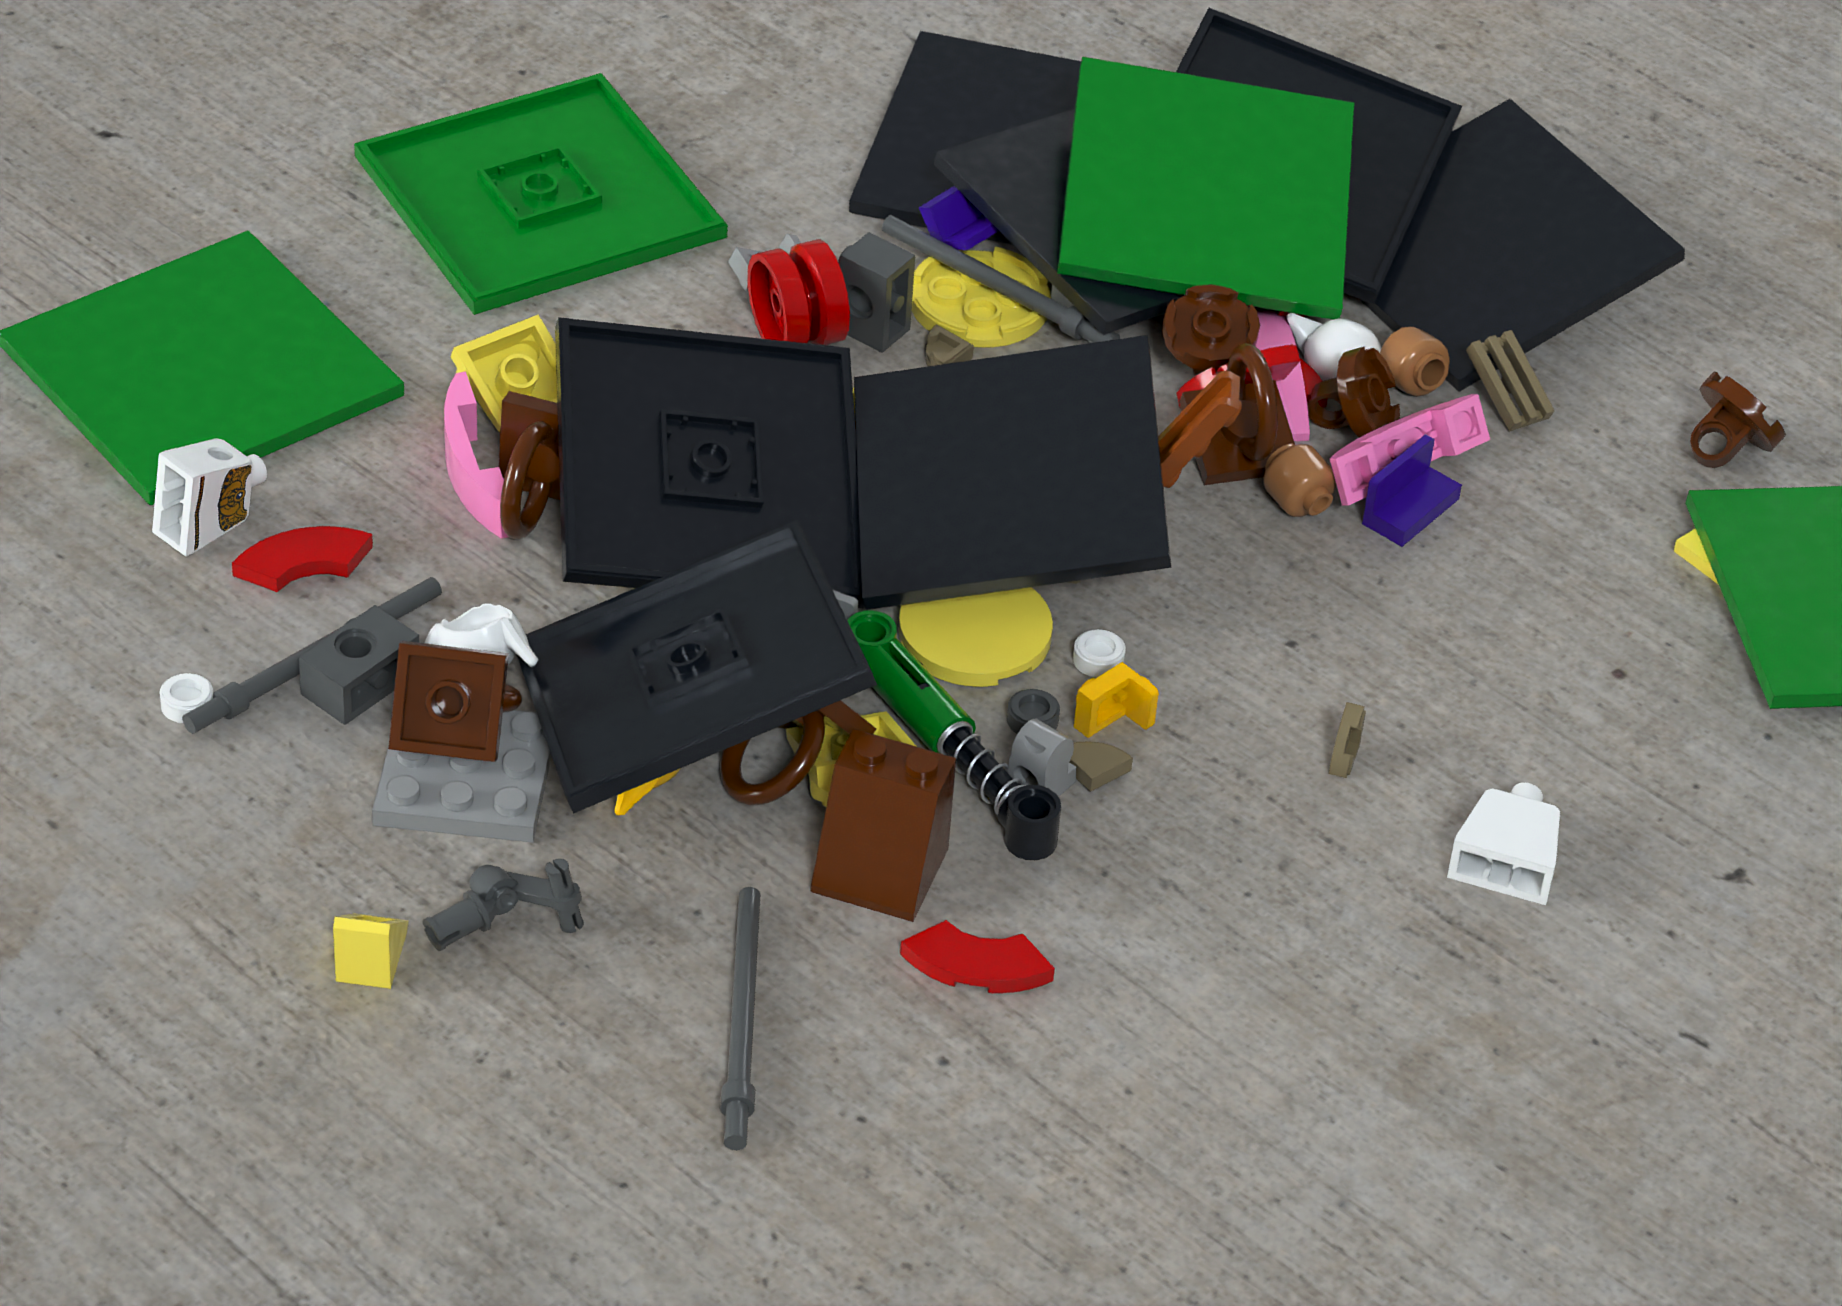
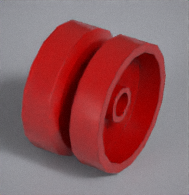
[747,239,850,345]

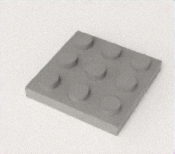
[372,710,552,843]

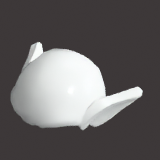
[1287,313,1381,381]
[425,604,539,667]

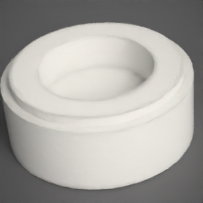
[1073,629,1126,678]
[160,673,213,723]

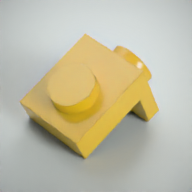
[1074,662,1159,738]

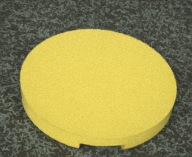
[912,246,1051,348]
[898,587,1053,687]

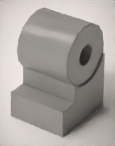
[1008,718,1077,797]

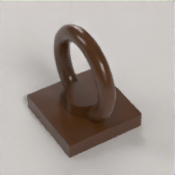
[1179,343,1295,485]
[499,391,560,539]
[389,641,522,762]
[720,700,876,805]

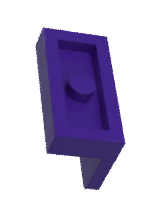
[919,186,999,250]
[1362,434,1462,547]

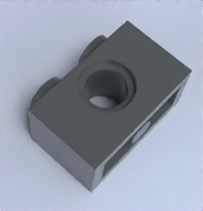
[838,232,915,353]
[299,605,420,725]

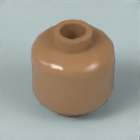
[1380,327,1450,396]
[1263,444,1336,517]

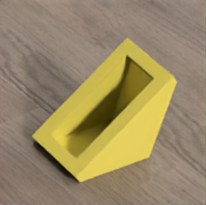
[333,913,409,989]

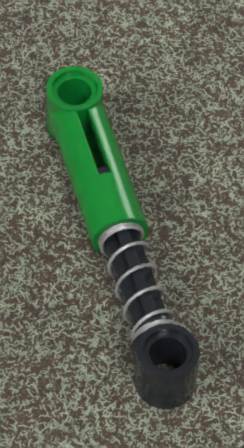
[848,610,1061,861]

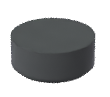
[1007,689,1060,734]

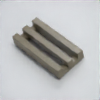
[1466,330,1555,431]

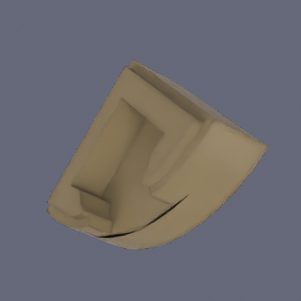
[925,324,974,366]
[1329,702,1366,778]
[1069,742,1133,792]

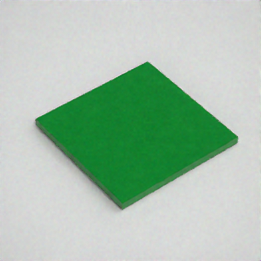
[1057,56,1354,320]
[354,73,728,315]
[0,230,405,505]
[1685,486,1842,709]

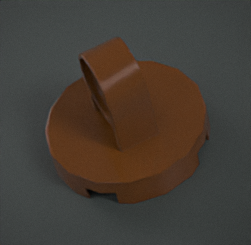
[1162,284,1260,375]
[1307,346,1400,438]
[1690,372,1786,468]

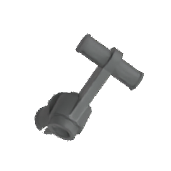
[423,859,584,951]

